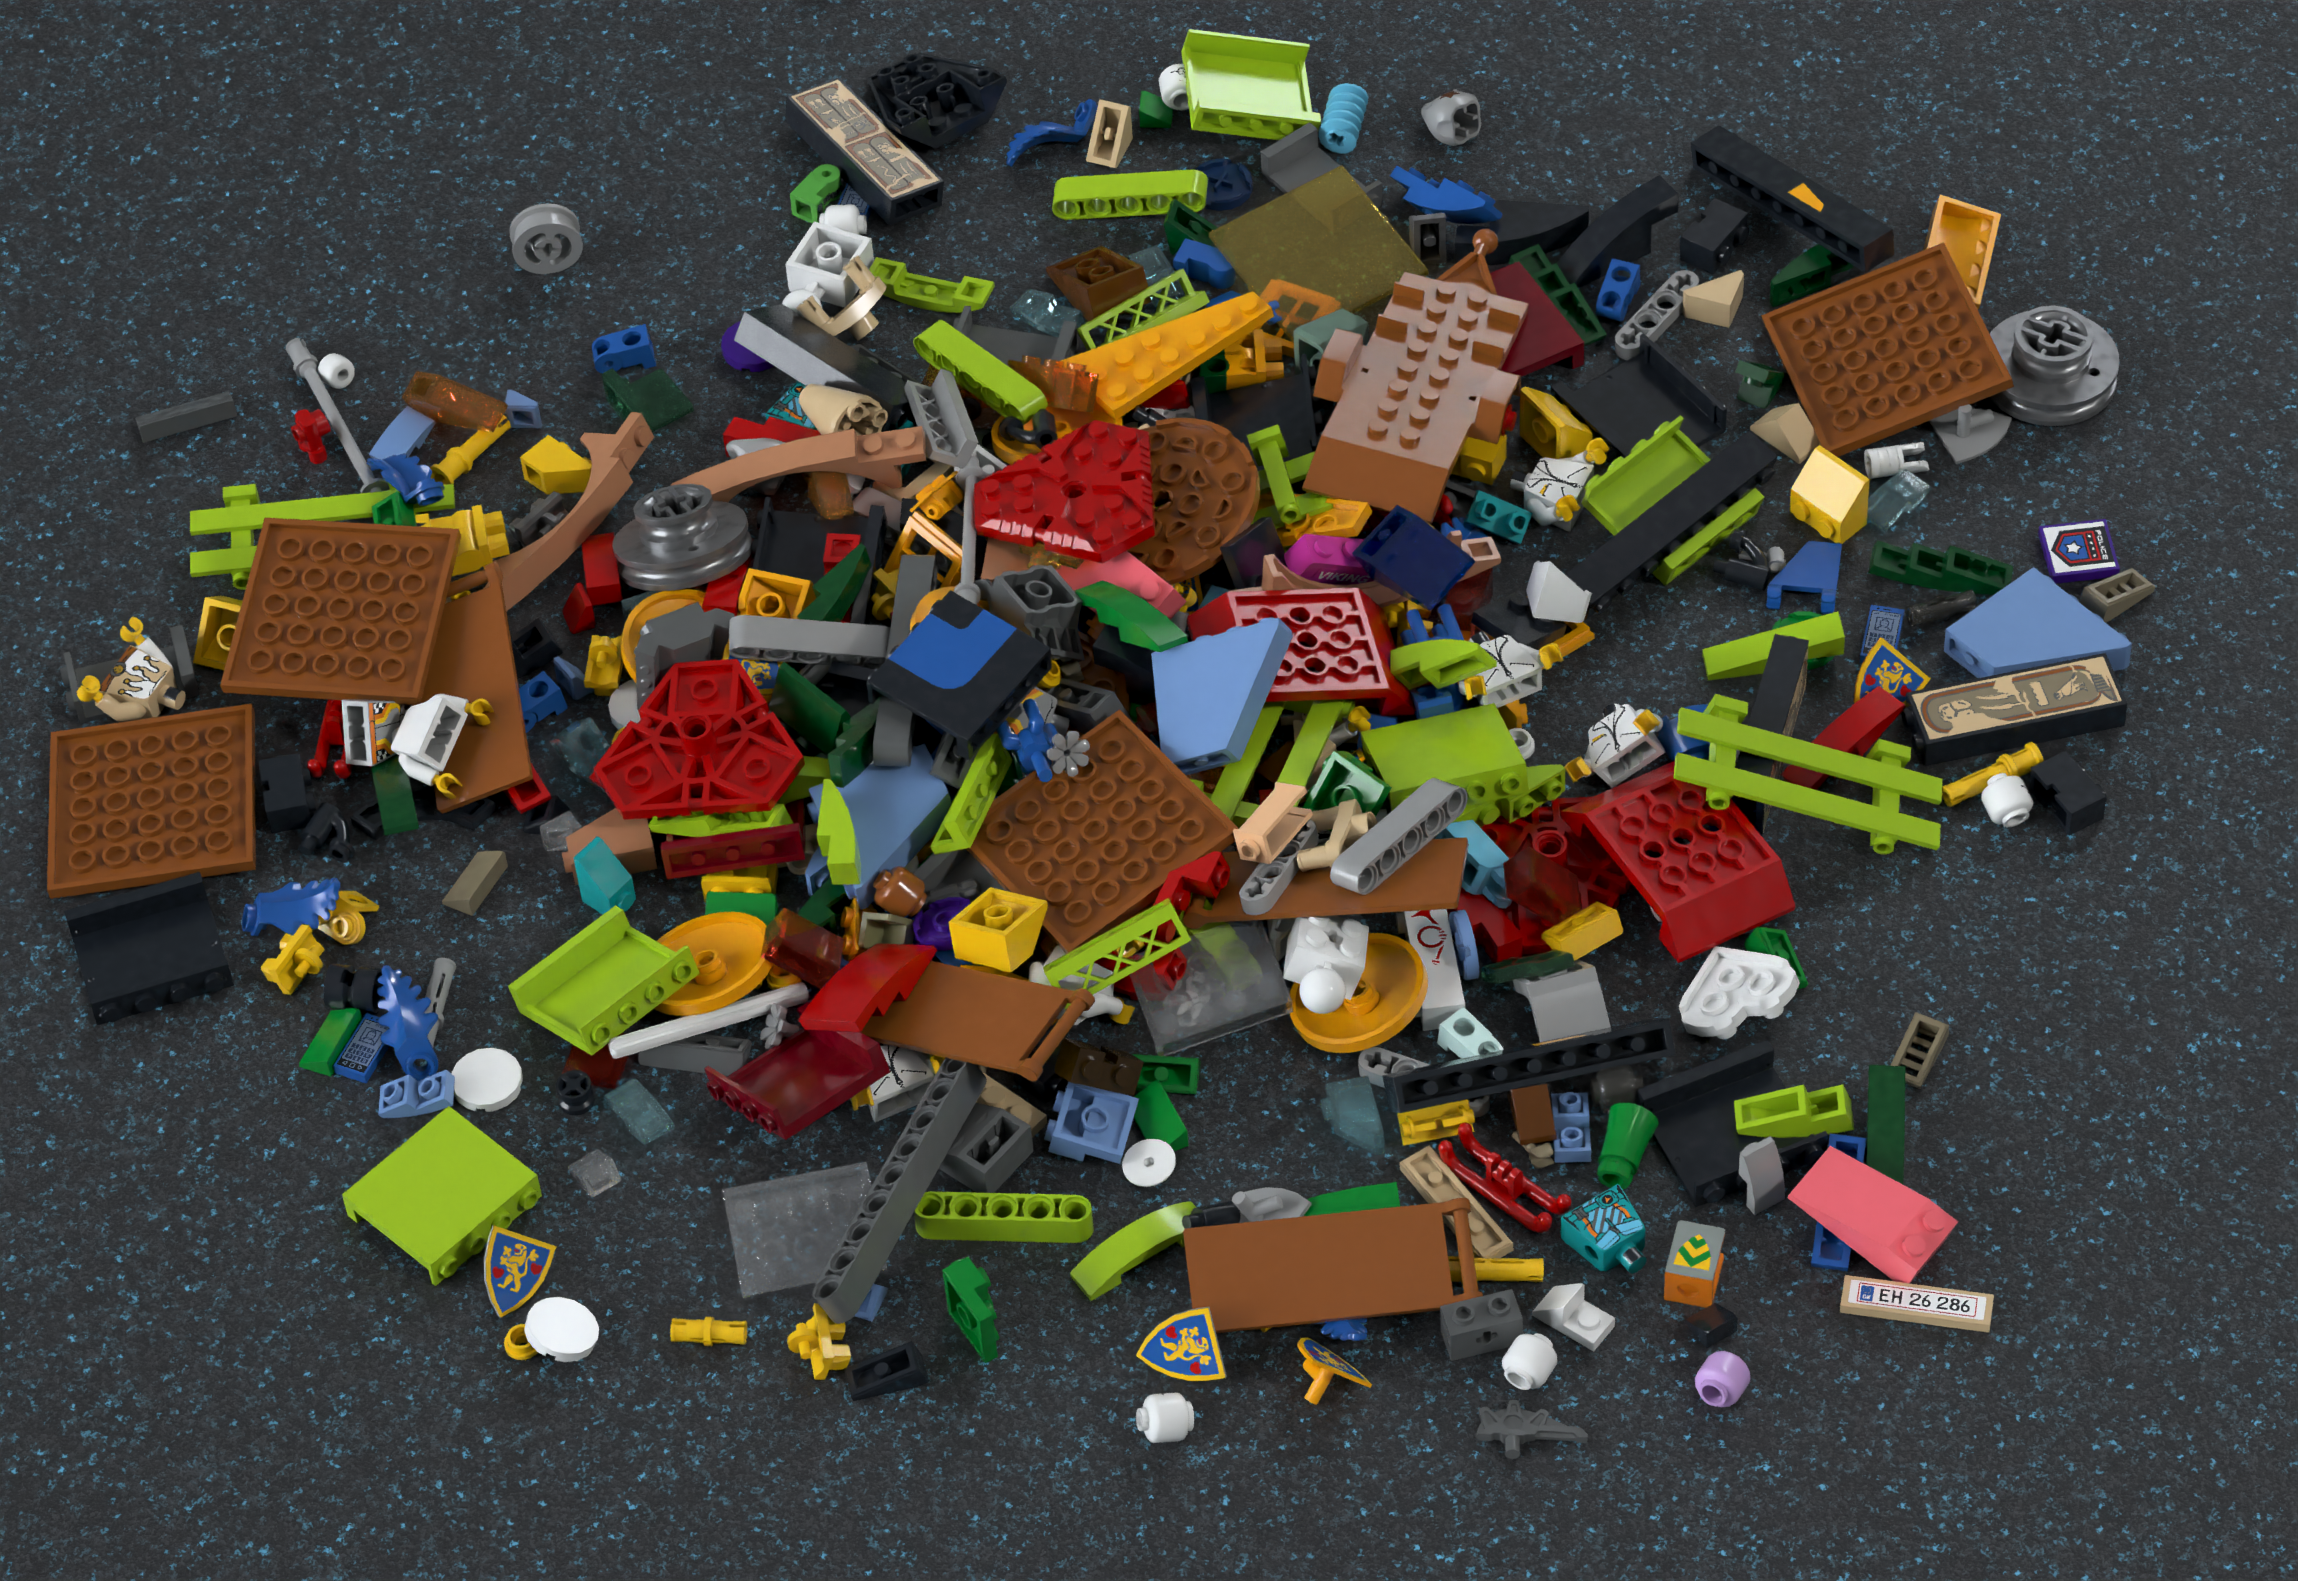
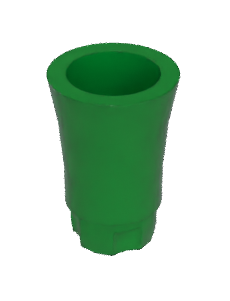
[1597,1103,1659,1189]

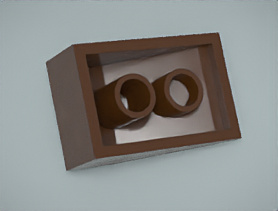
[1046,246,1152,324]

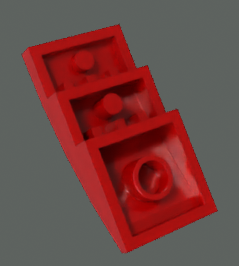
[798,943,937,1032]

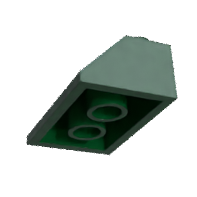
[769,662,851,759]

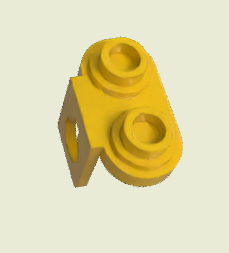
[318,891,379,945]

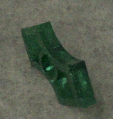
[1480,950,1575,984]

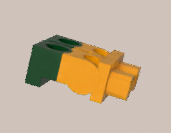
[1199,329,1284,394]

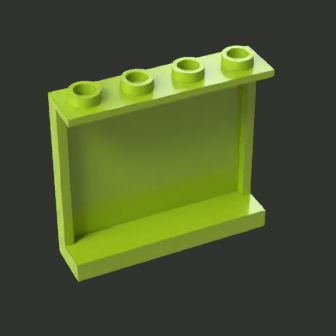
[1181,29,1321,140]
[1581,415,1764,586]
[1361,703,1529,811]
[508,905,700,1056]
[342,1106,542,1286]

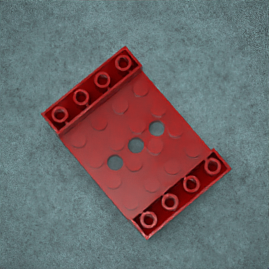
[1186,587,1415,716]
[1560,761,1795,963]

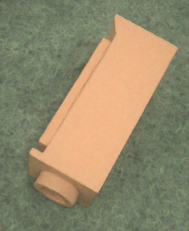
[1233,782,1313,864]

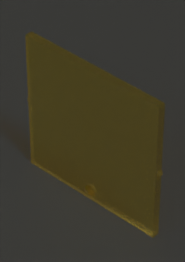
[1209,165,1428,343]

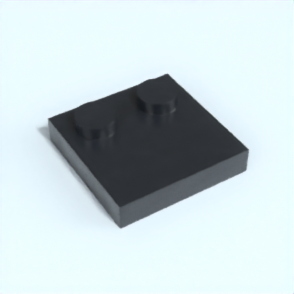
[1220,517,1287,590]
[1470,592,1567,649]

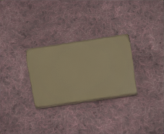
[442,851,508,916]

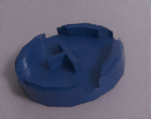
[1195,158,1253,211]

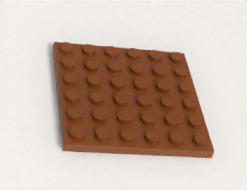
[1761,242,2014,457]
[220,517,461,705]
[47,703,256,899]
[967,709,1239,954]

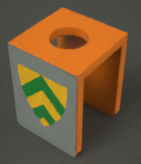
[1664,1220,1725,1308]

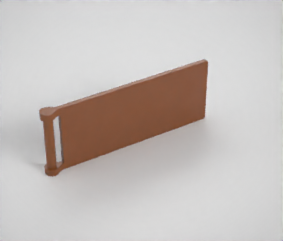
[421,561,533,814]
[1183,837,1469,929]
[861,961,1095,1081]
[1183,1198,1483,1333]

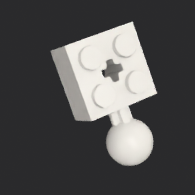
[782,222,874,318]
[1283,915,1369,1014]

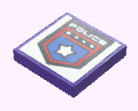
[2038,519,2120,584]

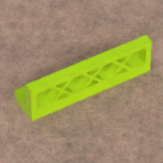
[1077,269,1210,351]
[930,733,1012,855]
[1043,898,1191,1010]

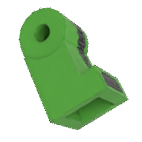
[790,164,842,224]

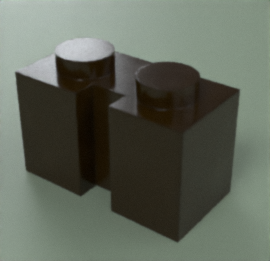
[1054,1038,1144,1096]

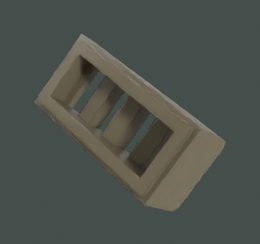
[2080,568,2155,623]
[1890,1012,1949,1089]

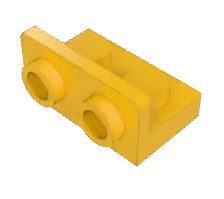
[701,864,778,903]

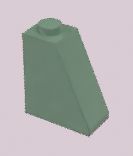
[1293,308,1369,387]

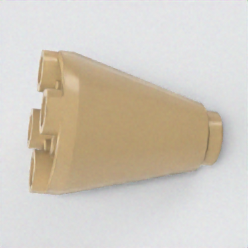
[799,384,888,436]

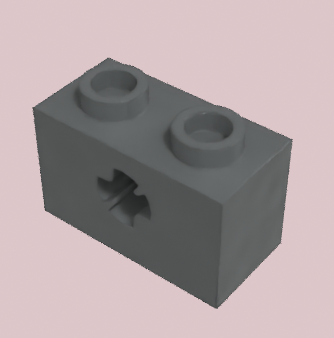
[1440,1289,1523,1361]

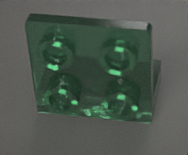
[602,368,694,432]

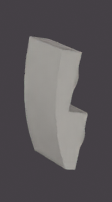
[1739,1136,1785,1215]

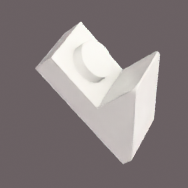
[1532,1283,1615,1352]

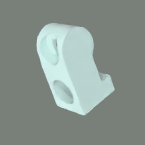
[1437,1007,1504,1059]

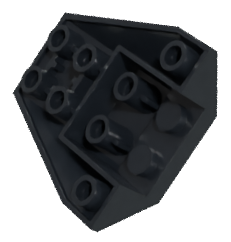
[867,53,1007,149]

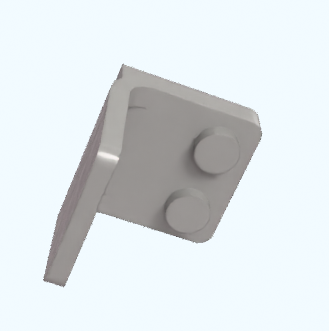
[1512,960,1611,1042]

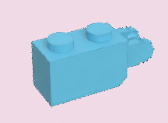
[1435,820,1521,909]

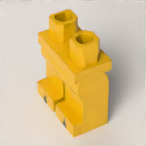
[415,505,510,576]

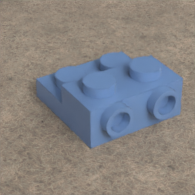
[1044,1082,1139,1164]

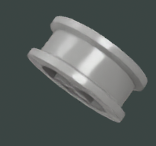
[509,204,583,274]

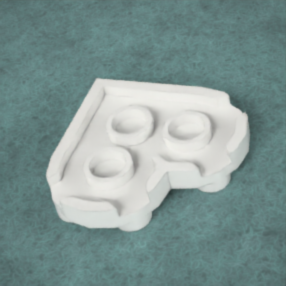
[1679,946,1800,1039]

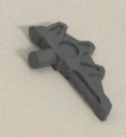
[1476,1400,1588,1459]

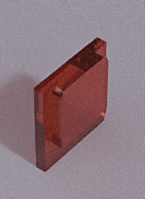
[562,1033,629,1089]

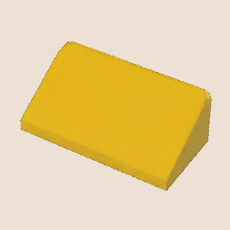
[1541,902,1623,964]

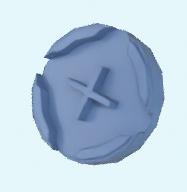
[1448,909,1479,981]

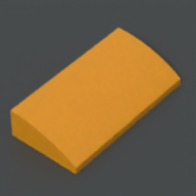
[1923,195,2001,309]

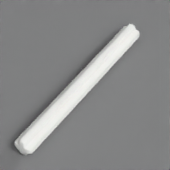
[608,982,809,1059]

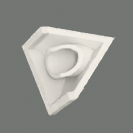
[1526,561,1592,623]

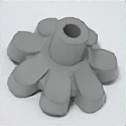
[1046,731,1090,777]
[760,1003,799,1050]

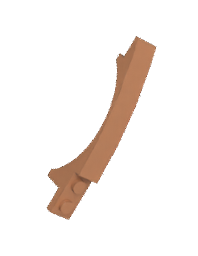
[484,412,654,612]
[671,426,926,503]
[1228,530,1501,622]

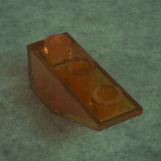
[1007,355,1099,413]
[401,371,508,432]

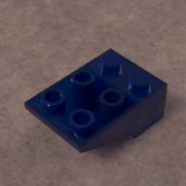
[1352,505,1475,611]

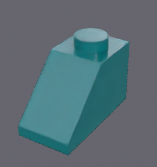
[574,836,636,914]

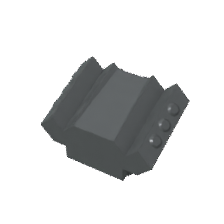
[975,565,1085,662]
[634,602,735,710]

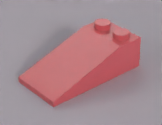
[1053,551,1186,620]
[1787,1146,1958,1283]

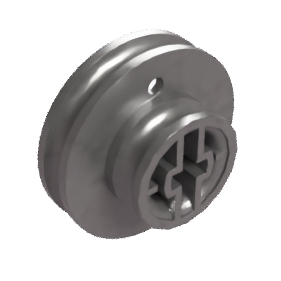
[1989,305,2120,426]
[612,484,752,591]

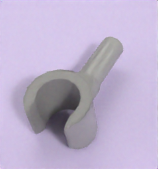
[1739,546,1786,573]

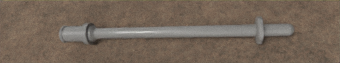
[286,338,389,493]
[953,456,987,605]

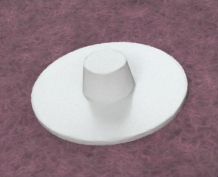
[1122,1139,1176,1187]

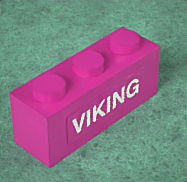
[1284,534,1396,585]

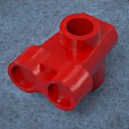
[291,409,331,464]

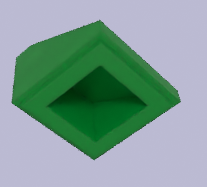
[1139,90,1173,128]

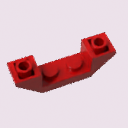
[1141,851,1230,991]

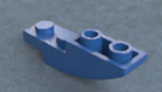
[1390,165,1503,224]

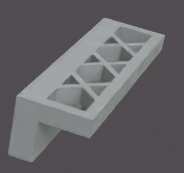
[904,369,978,469]

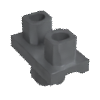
[509,492,569,548]

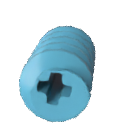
[1318,83,1368,154]

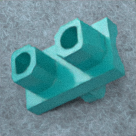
[1464,490,1533,544]

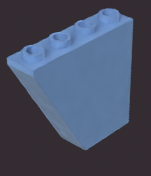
[1944,567,2132,678]
[1151,617,1293,775]
[807,743,951,910]

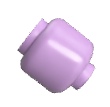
[1695,1351,1750,1407]

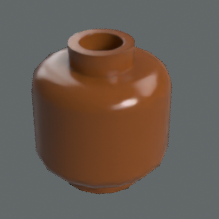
[873,866,927,917]

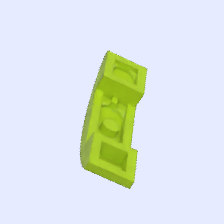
[869,257,995,313]
[1070,1201,1197,1301]

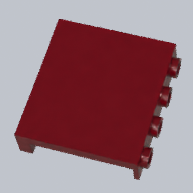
[1490,261,1584,377]
[661,796,806,879]
[704,1002,891,1140]

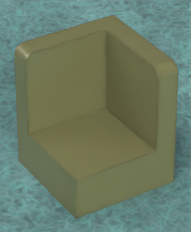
[858,912,914,949]

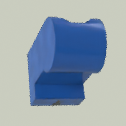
[1173,238,1236,289]
[1596,258,1641,322]
[591,324,657,374]
[519,671,568,733]

